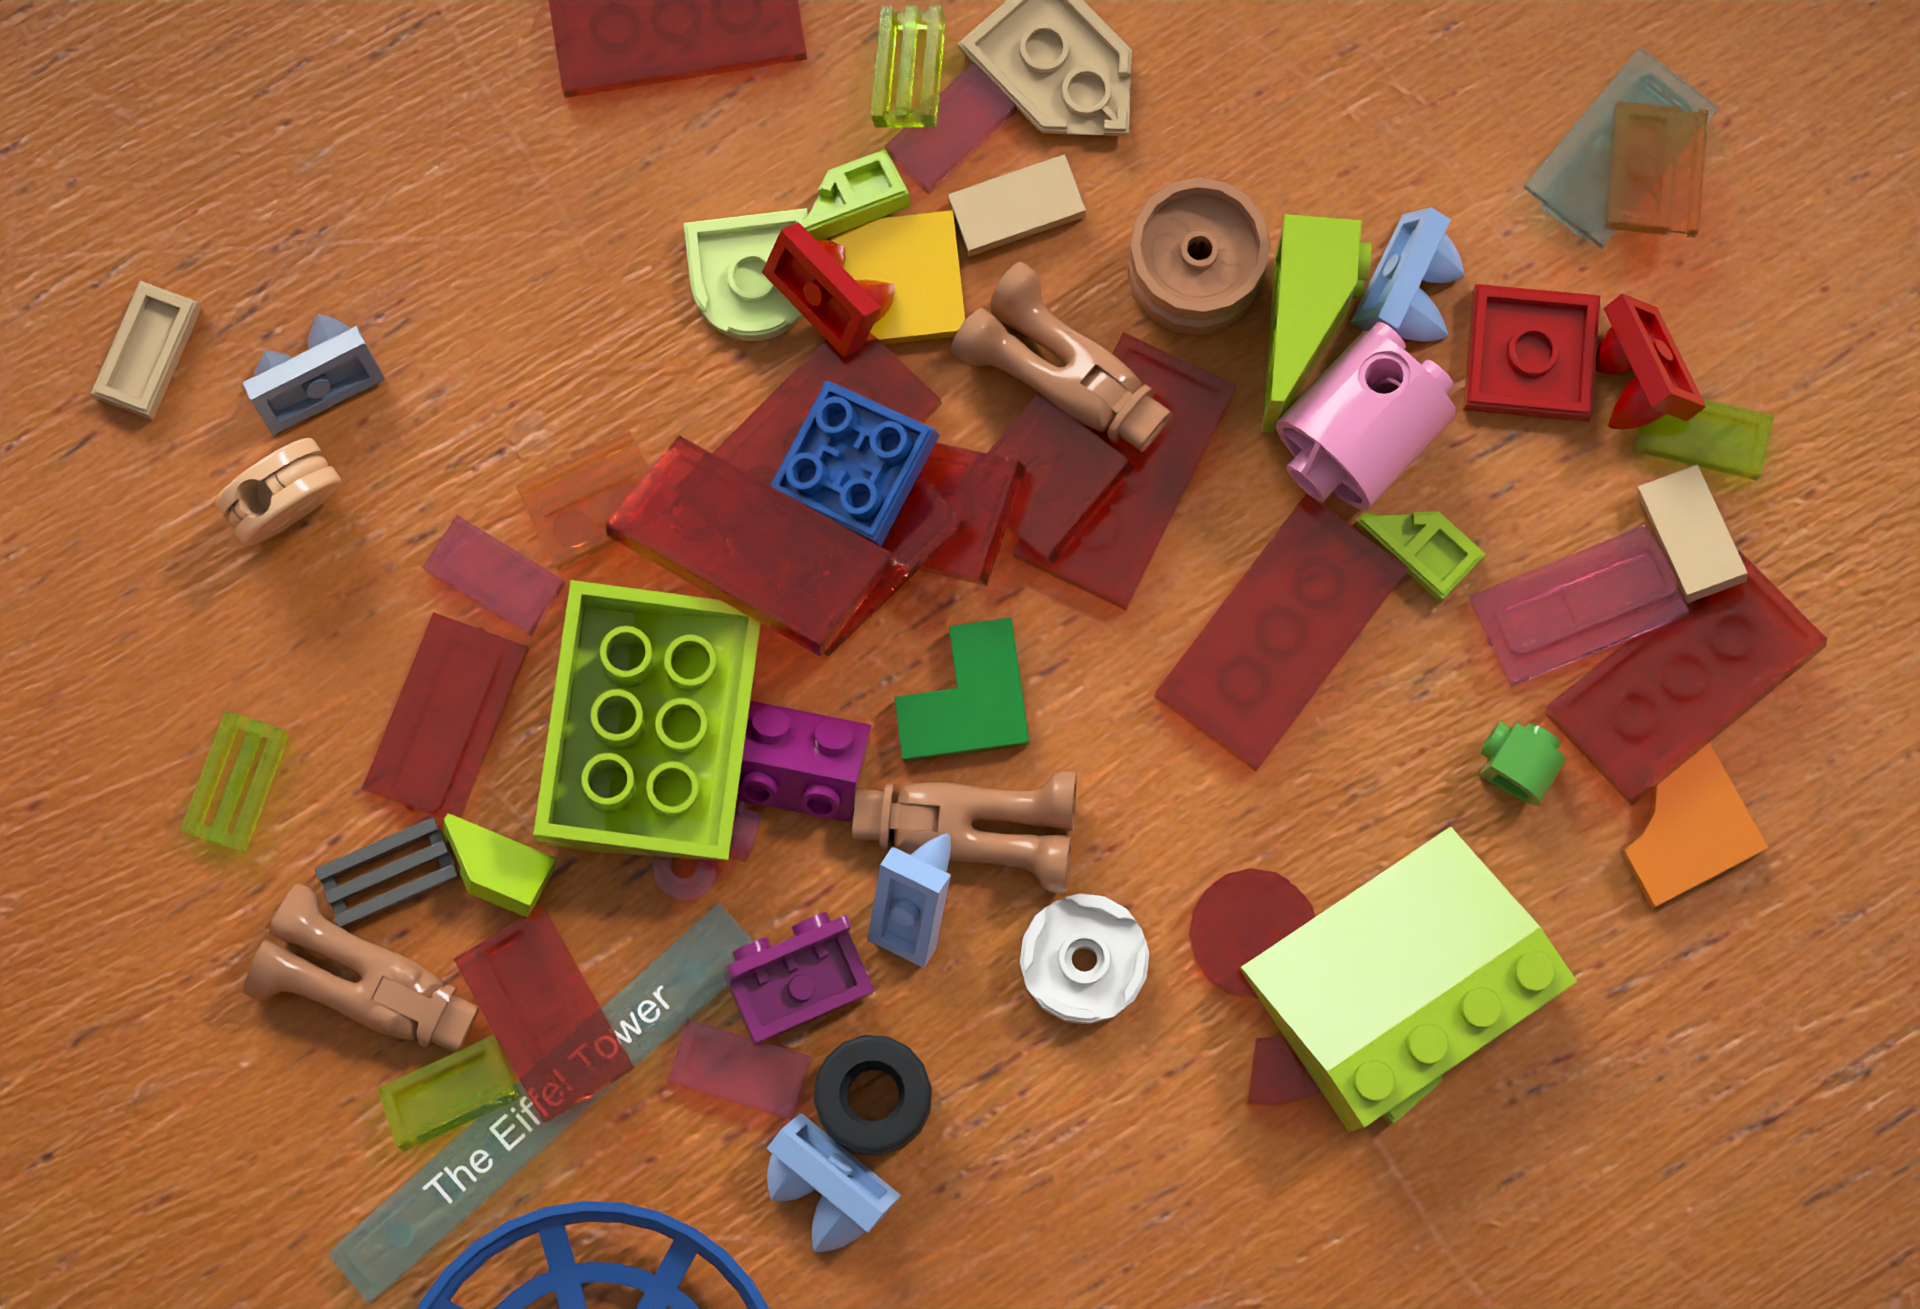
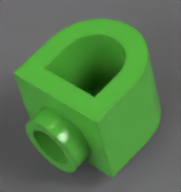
[1478,721,1566,806]

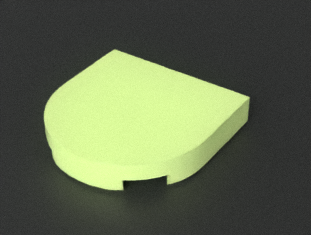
[684,208,808,341]

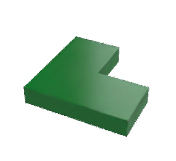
[894,617,1029,763]

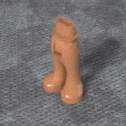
[951,262,1172,452]
[852,771,1077,894]
[243,883,480,1054]

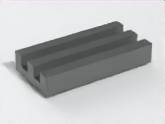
[315,817,461,929]

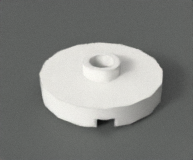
[1020,893,1149,1025]

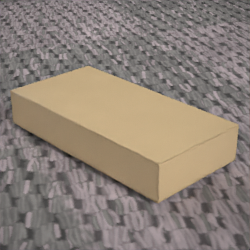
[948,154,1086,257]
[91,281,202,420]
[1638,464,1748,603]

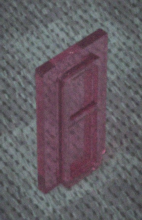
[1470,524,1689,687]

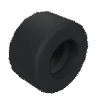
[814,1035,932,1155]

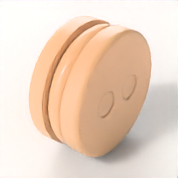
[215,438,341,546]

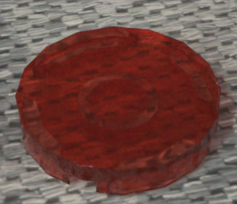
[1188,868,1315,999]

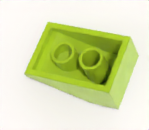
[1262,214,1372,433]

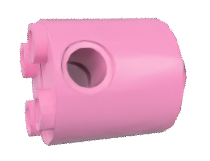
[1275,322,1456,510]

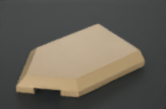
[957,0,1132,136]

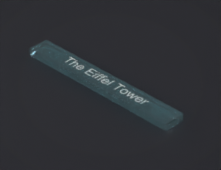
[326,903,753,1303]

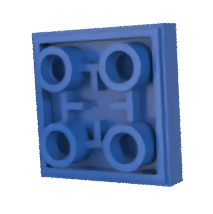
[767,380,940,547]

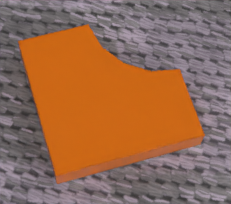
[1620,735,1768,909]

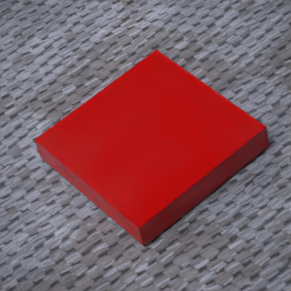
[1463,284,1601,422]

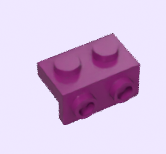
[737,700,871,822]
[723,912,875,1045]

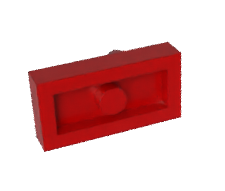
[761,222,895,358]
[1595,293,1706,430]

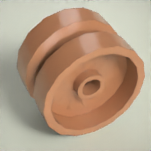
[1128,177,1270,336]

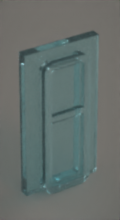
[1524,47,1719,249]

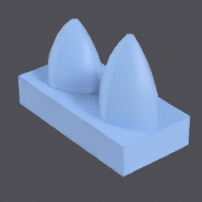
[1350,207,1465,342]
[867,833,951,968]
[766,1113,901,1253]

